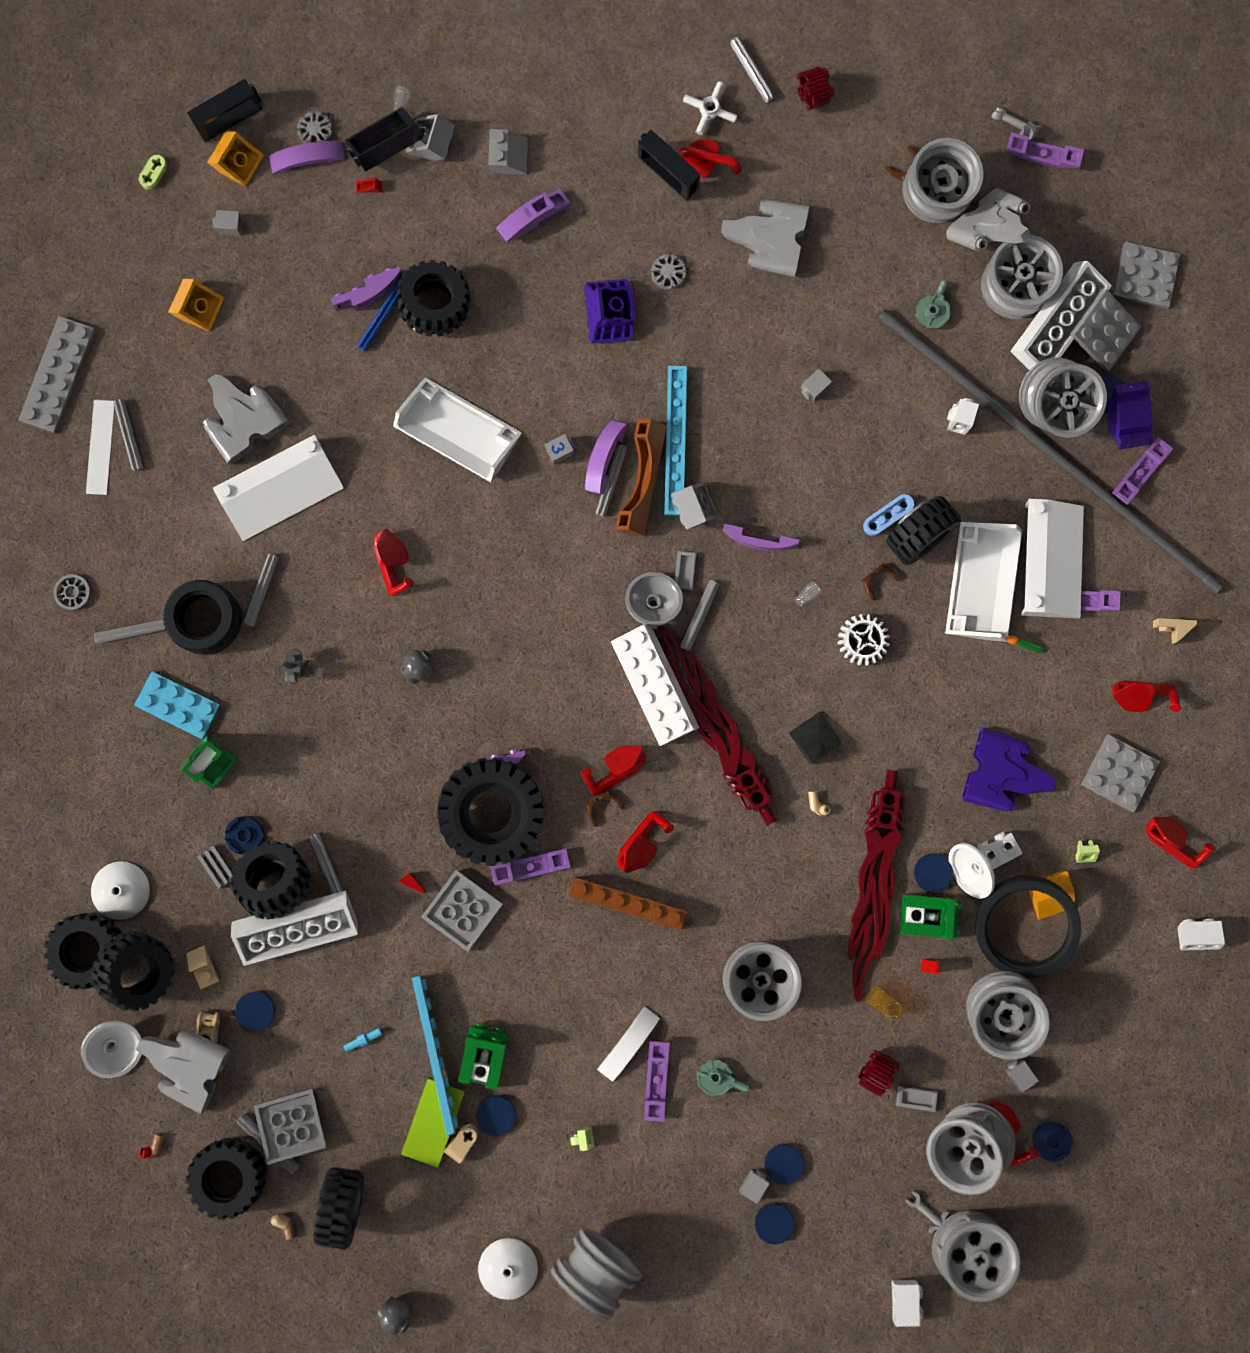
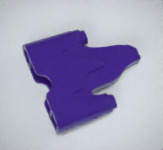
[962,727,1056,812]

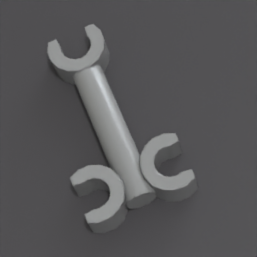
[992,107,1042,140]
[905,1191,949,1234]

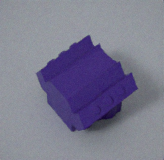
[584,279,636,344]
[1106,381,1154,450]

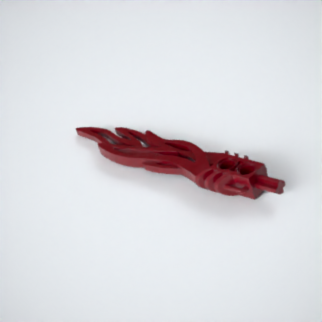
[657,625,777,826]
[848,770,905,1002]

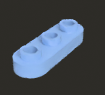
[863,494,914,536]

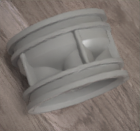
[723,942,801,1021]
[927,1102,1016,1195]
[932,1210,1020,1302]

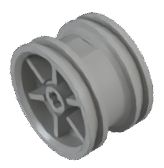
[902,138,984,224]
[981,235,1063,319]
[1019,357,1107,438]
[966,971,1049,1060]
[551,1227,642,1320]

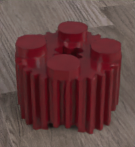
[796,66,835,111]
[858,1049,900,1097]

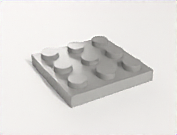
[1113,242,1180,309]
[1070,290,1141,371]
[1081,734,1160,813]
[421,870,503,952]
[254,1089,326,1165]

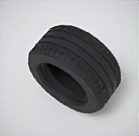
[163,580,242,655]

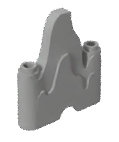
[946,188,1031,251]
[721,199,809,277]
[203,374,290,465]
[136,1030,230,1114]

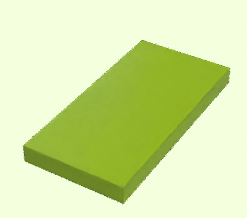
[401,1078,465,1168]

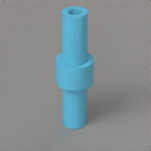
[343,1028,382,1052]

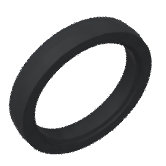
[975,875,1081,978]

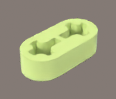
[139,155,167,190]

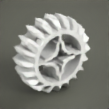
[838,614,890,666]

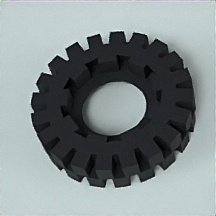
[437,757,544,866]

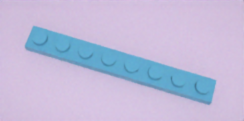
[664,366,687,516]
[412,976,458,1135]

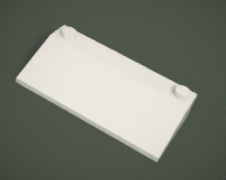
[393,377,522,482]
[213,435,344,542]
[1022,499,1084,619]
[945,522,1023,642]

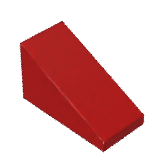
[356,177,382,193]
[399,873,426,893]
[921,959,940,975]

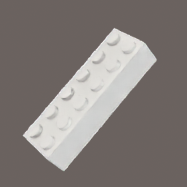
[1010,261,1112,370]
[611,624,699,746]
[231,891,358,966]

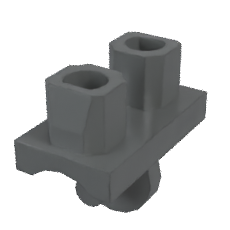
[281,649,307,682]

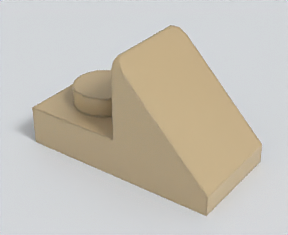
[1153,618,1197,644]
[186,945,220,989]

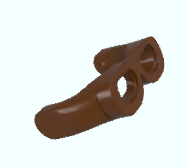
[885,146,918,182]
[861,563,900,600]
[585,790,624,827]

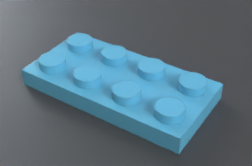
[134,672,221,739]

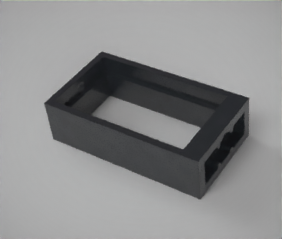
[187,79,262,143]
[345,106,423,172]
[638,130,701,201]

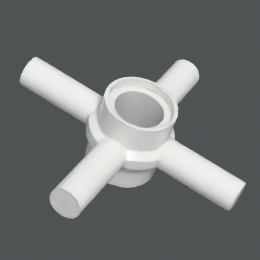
[683,82,737,135]

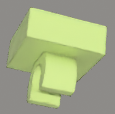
[1076,840,1100,863]
[570,1126,595,1151]

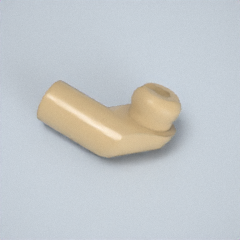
[808,791,831,817]

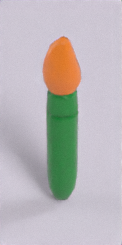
[1006,636,1045,653]

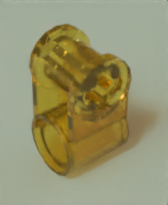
[864,985,903,1019]

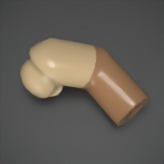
[271,1214,296,1240]

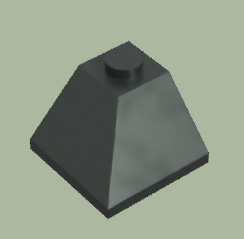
[789,712,842,765]

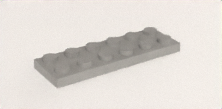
[18,316,95,433]

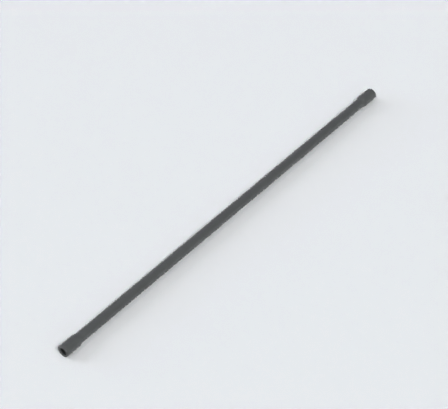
[878,309,1223,594]

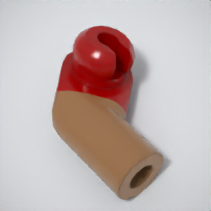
[139,1134,165,1160]

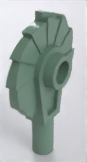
[915,281,950,329]
[697,1059,749,1096]

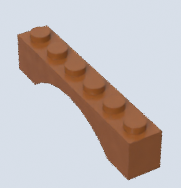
[615,419,667,536]
[569,877,687,930]

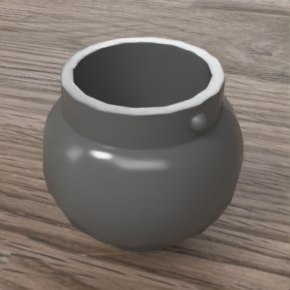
[399,650,434,684]
[376,1296,413,1335]

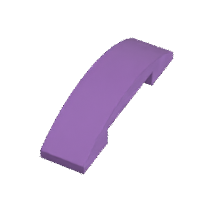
[1006,132,1084,169]
[269,141,346,174]
[585,420,628,495]
[1112,437,1173,505]
[723,524,799,551]
[1081,591,1120,611]
[490,849,571,885]
[644,1041,670,1122]

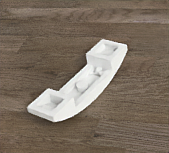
[597,1006,660,1082]

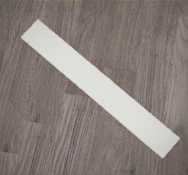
[86,400,114,495]

